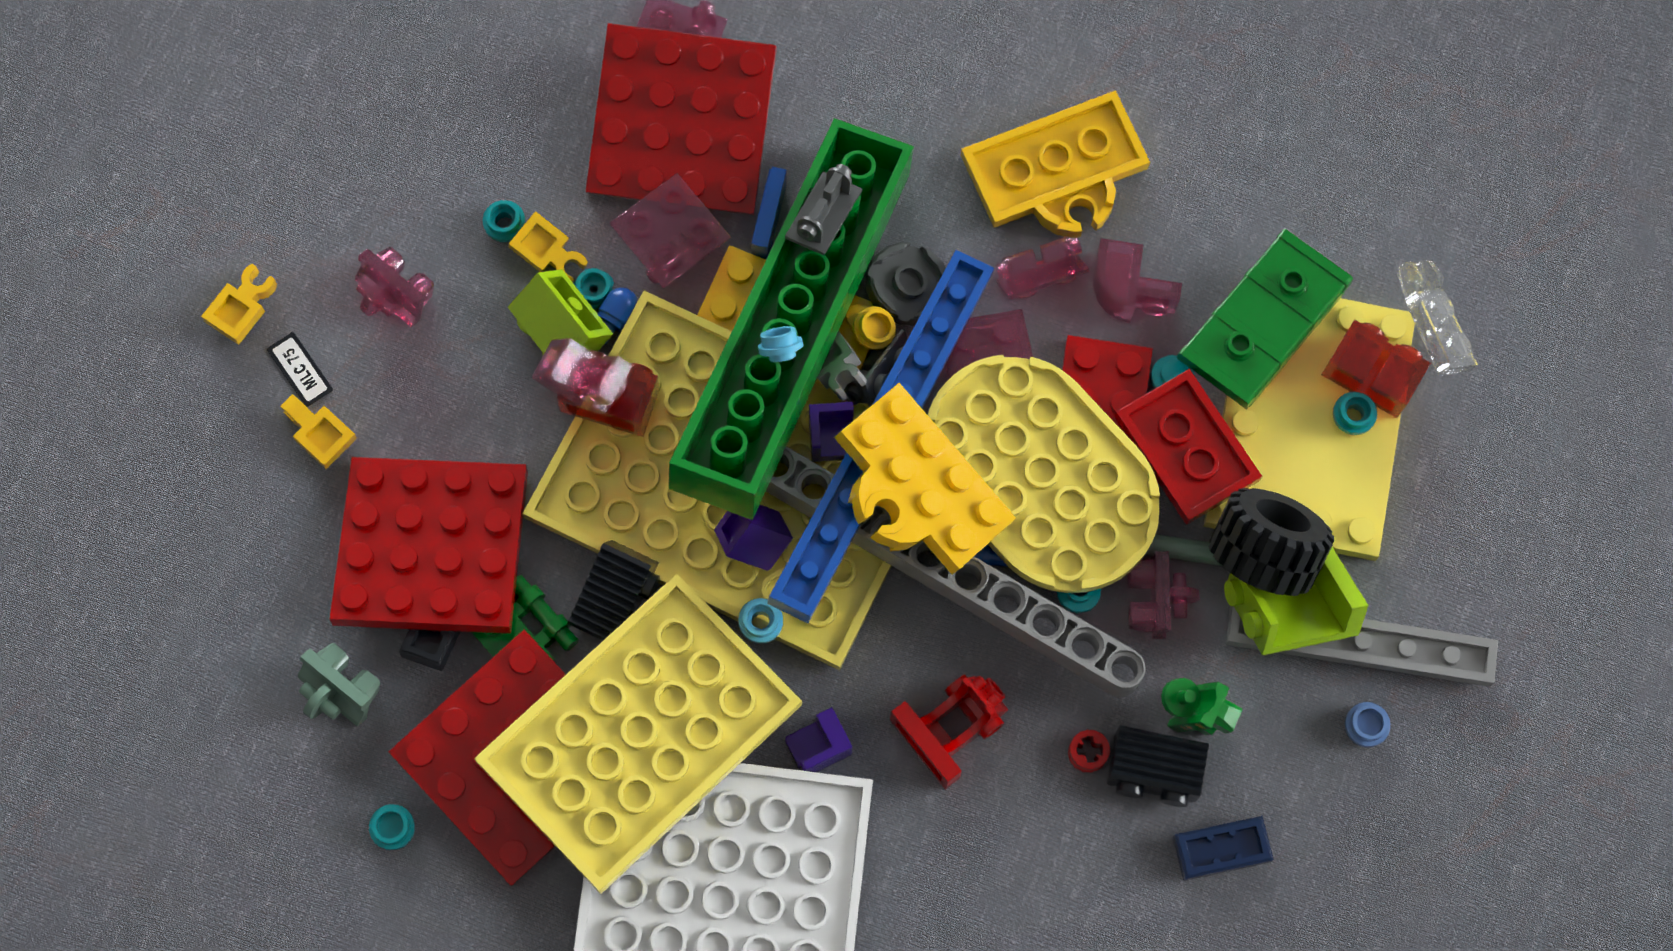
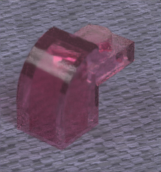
[1093,238,1182,323]
[531,338,633,414]

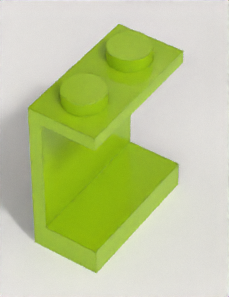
[1224,547,1369,656]

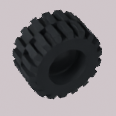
[1209,488,1334,596]

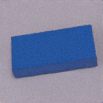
[751,167,787,259]

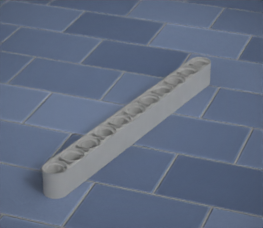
[766,446,1146,697]

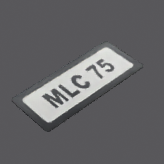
[267,332,333,407]

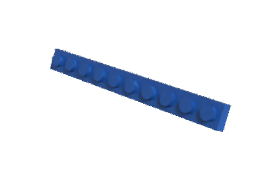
[767,250,994,624]

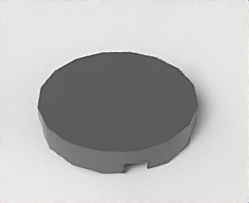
[866,242,946,326]

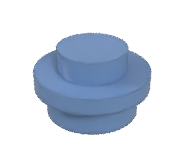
[1345,702,1391,747]

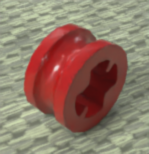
[1068,729,1110,773]

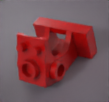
[890,674,1008,790]

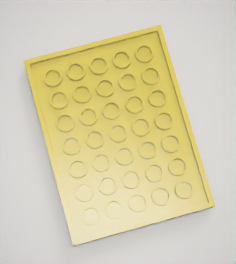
[522,290,892,671]

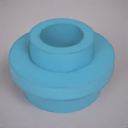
[758,326,803,362]
[738,598,783,643]

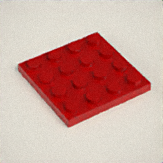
[585,23,777,216]
[329,457,528,634]
[388,629,566,887]

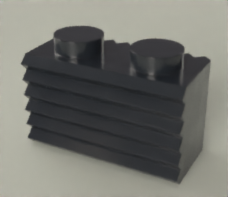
[567,540,660,641]
[1107,725,1209,807]

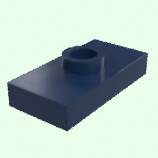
[1173,816,1274,881]

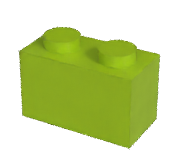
[507,269,613,373]

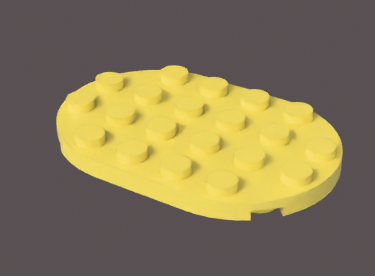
[928,355,1160,593]

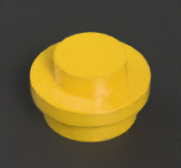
[853,306,896,350]

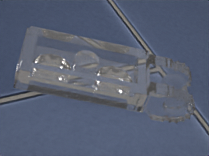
[1397,260,1478,375]

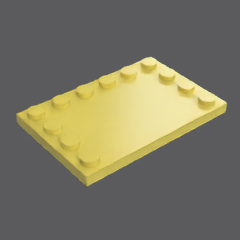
[1203,298,1416,561]
[474,574,802,894]

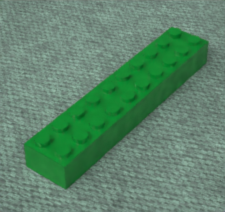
[669,118,914,520]

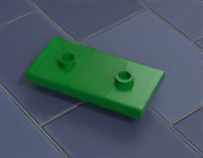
[1177,229,1353,410]

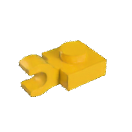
[280,394,357,469]

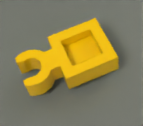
[508,211,588,282]
[201,264,277,345]

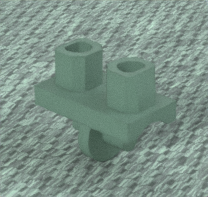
[298,643,380,727]

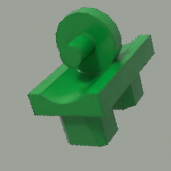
[1161,678,1242,736]

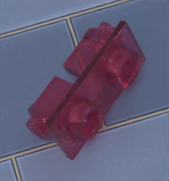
[996,236,1090,300]

